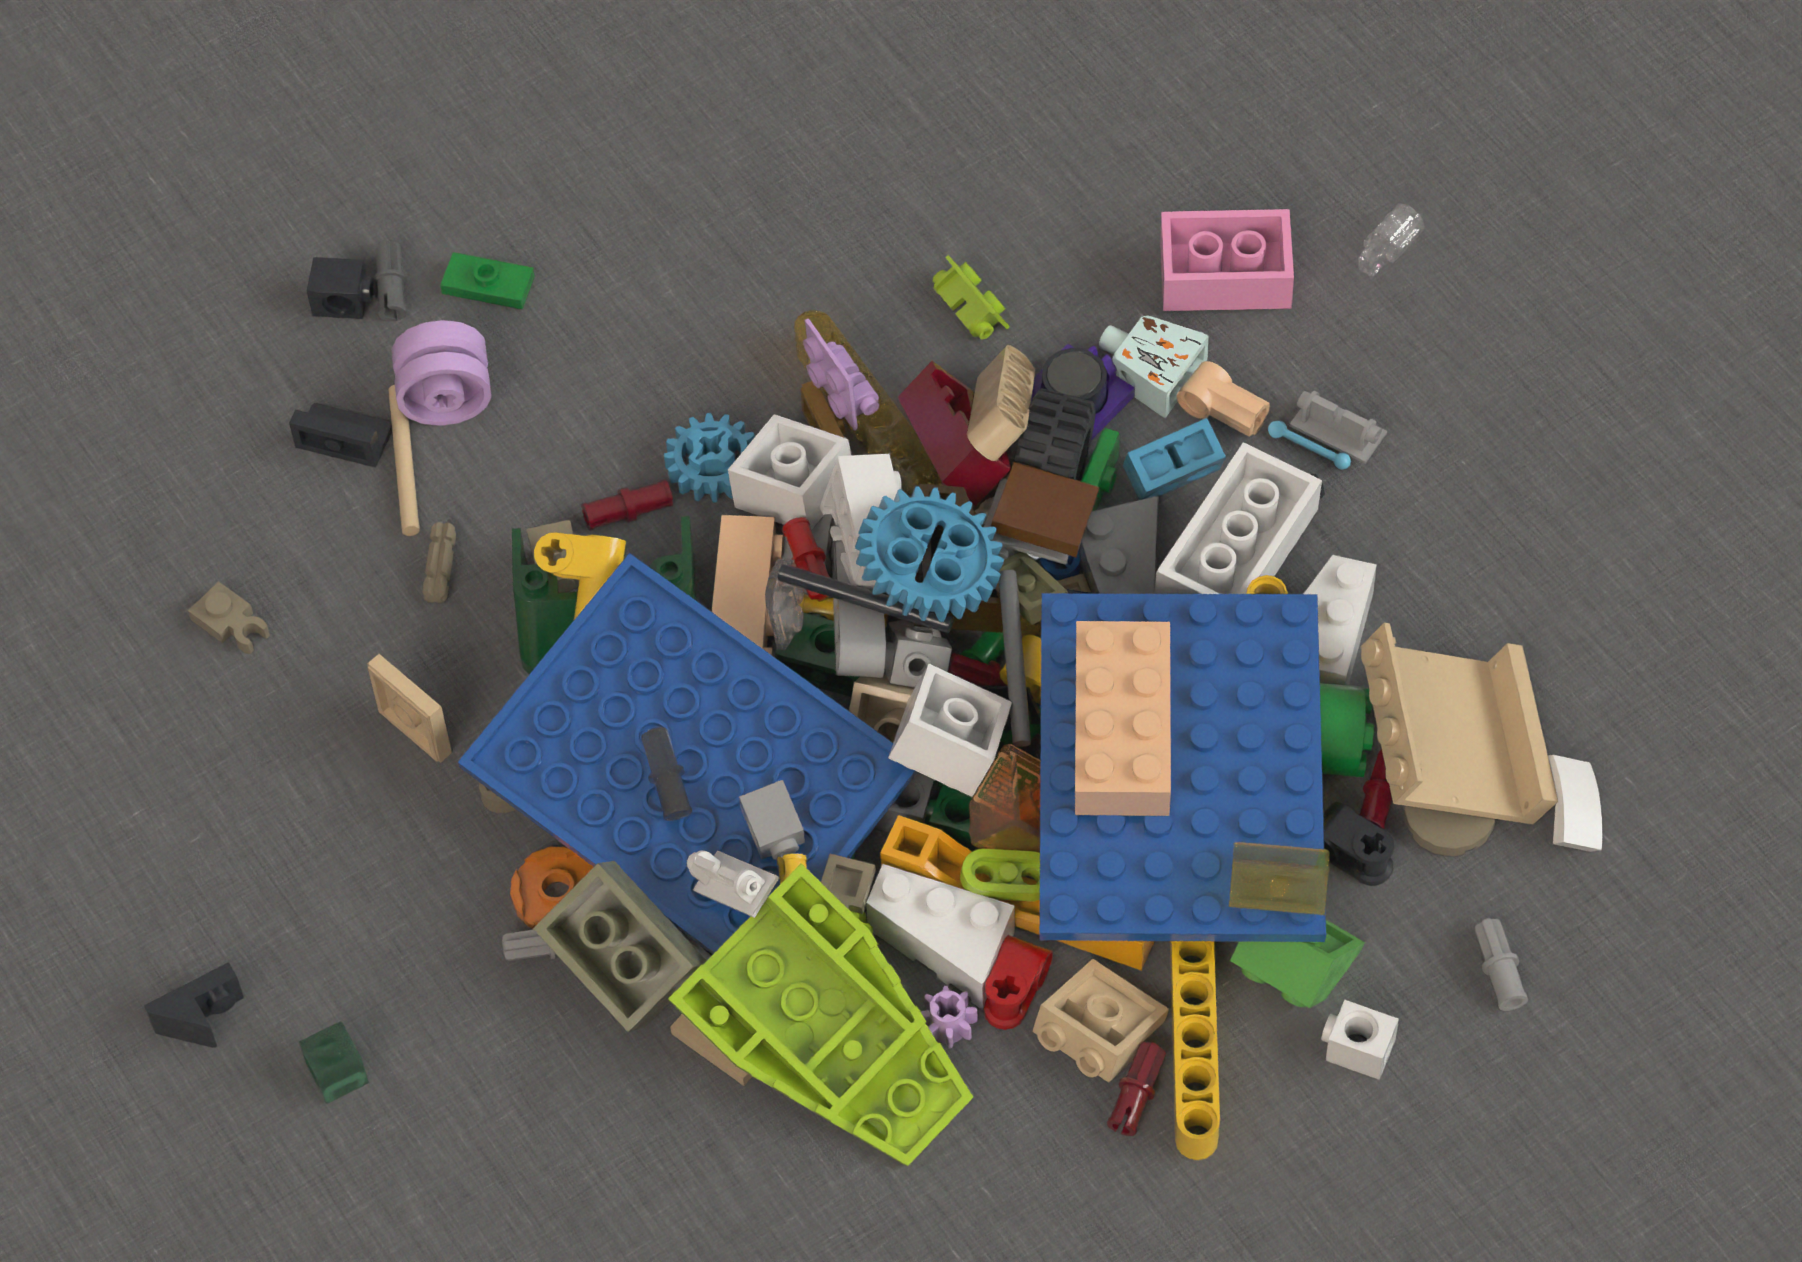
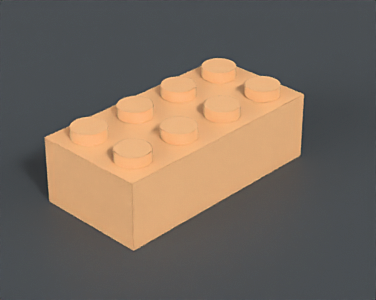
[1075,621,1171,816]

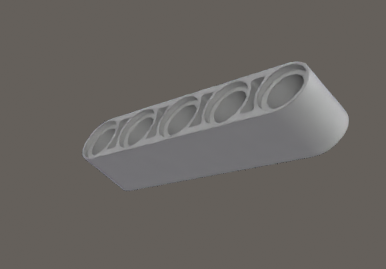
[831,523,886,678]

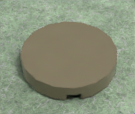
[1403,806,1495,857]

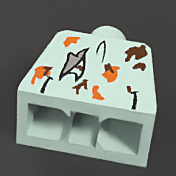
[1099,315,1209,418]

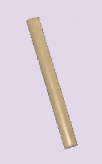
[388,385,420,536]

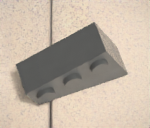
[1078,496,1158,594]

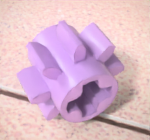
[921,986,978,1049]

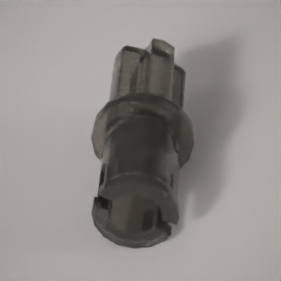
[642,727,693,821]

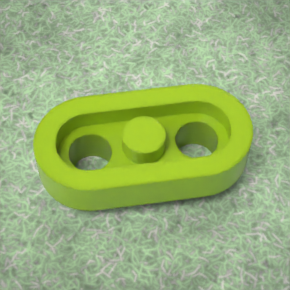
[960,849,1040,901]

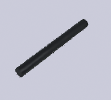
[778,564,954,633]

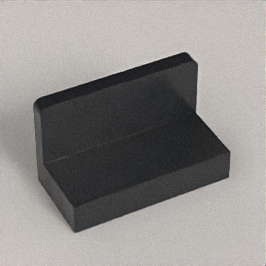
[289,403,392,468]

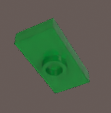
[440,252,535,309]
[1080,428,1119,511]

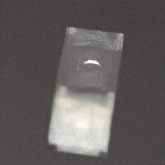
[765,559,804,650]

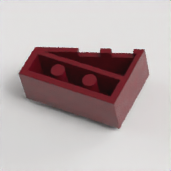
[898,361,1011,506]

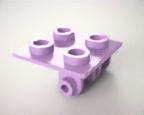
[803,318,879,431]

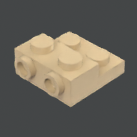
[1032,959,1169,1082]

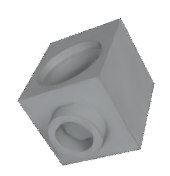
[739,780,805,859]

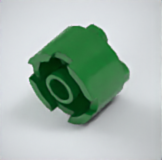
[1320,683,1374,778]

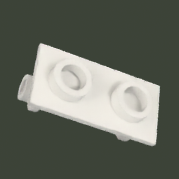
[687,850,779,918]

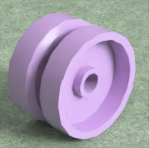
[391,320,492,426]

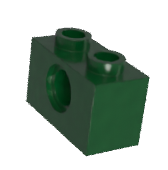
[775,610,860,697]

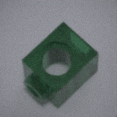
[298,1021,369,1104]

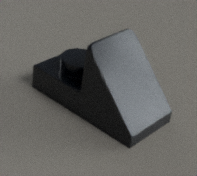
[144,962,244,1048]

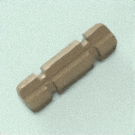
[422,522,456,603]

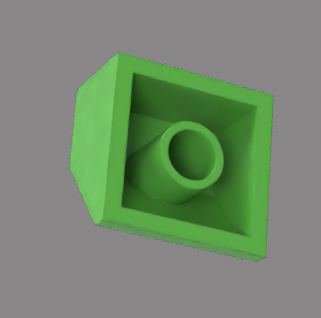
[1230,920,1365,1008]

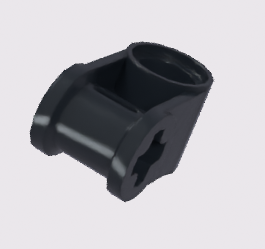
[1323,802,1394,886]

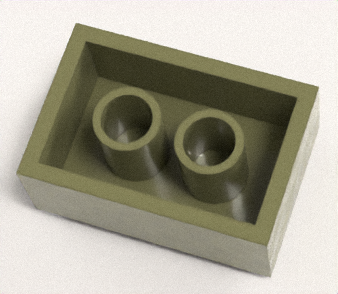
[533,861,707,1032]

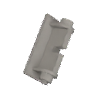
[1289,391,1387,464]

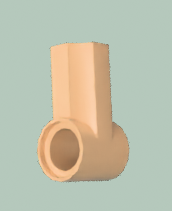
[1176,361,1270,437]

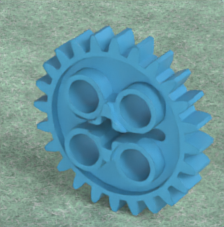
[855,486,1004,622]

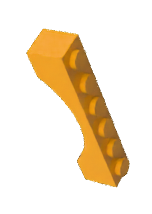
[880,815,1154,971]

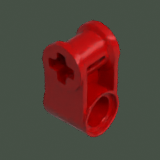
[984,935,1053,1030]

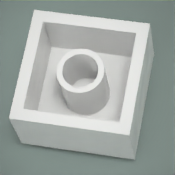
[728,414,851,530]
[888,664,1012,797]

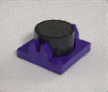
[1031,344,1135,440]

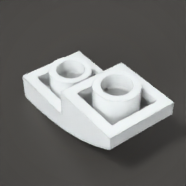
[1548,755,1602,852]

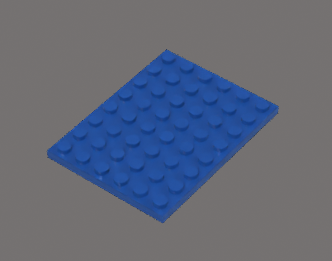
[458,553,918,955]
[1039,593,1326,942]

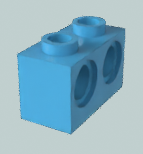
[1123,418,1226,500]

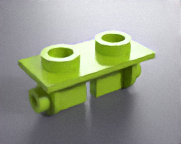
[933,255,1010,340]

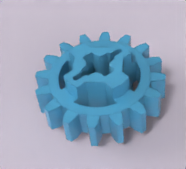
[664,413,755,503]

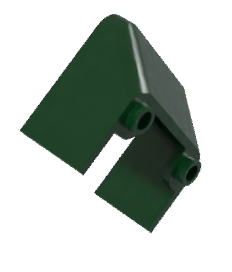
[512,516,697,675]

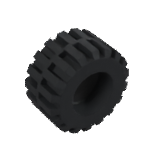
[1014,388,1095,481]

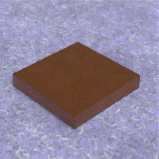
[991,462,1099,557]

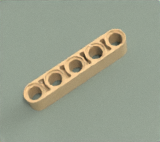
[967,345,1035,461]

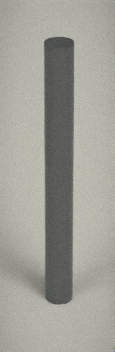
[999,570,1031,747]

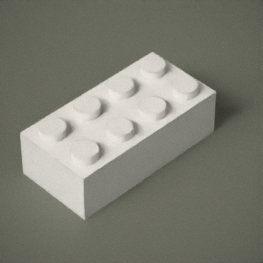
[1154,442,1322,594]

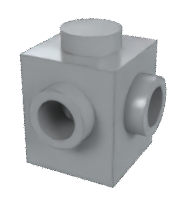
[884,626,952,687]

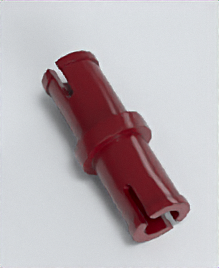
[581,479,673,531]

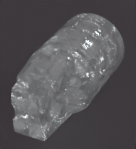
[1358,203,1425,277]

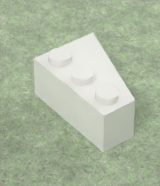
[820,454,919,591]
[1304,555,1376,685]
[866,864,1015,1010]

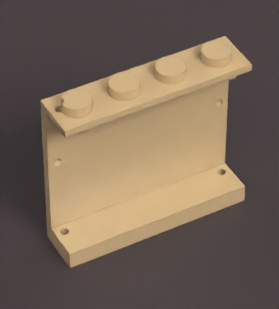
[1361,623,1558,824]

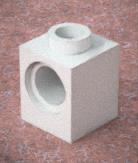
[1321,1000,1399,1080]

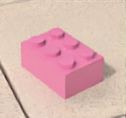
[1160,209,1294,311]

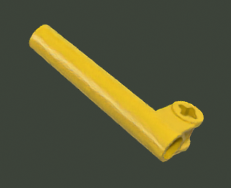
[534,532,626,620]

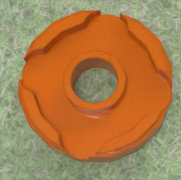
[510,846,593,929]

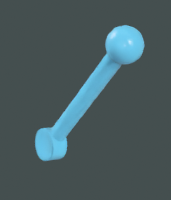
[1268,421,1351,470]

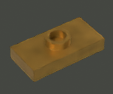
[801,381,845,438]

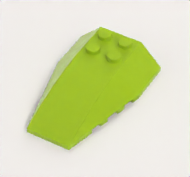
[668,864,973,1167]

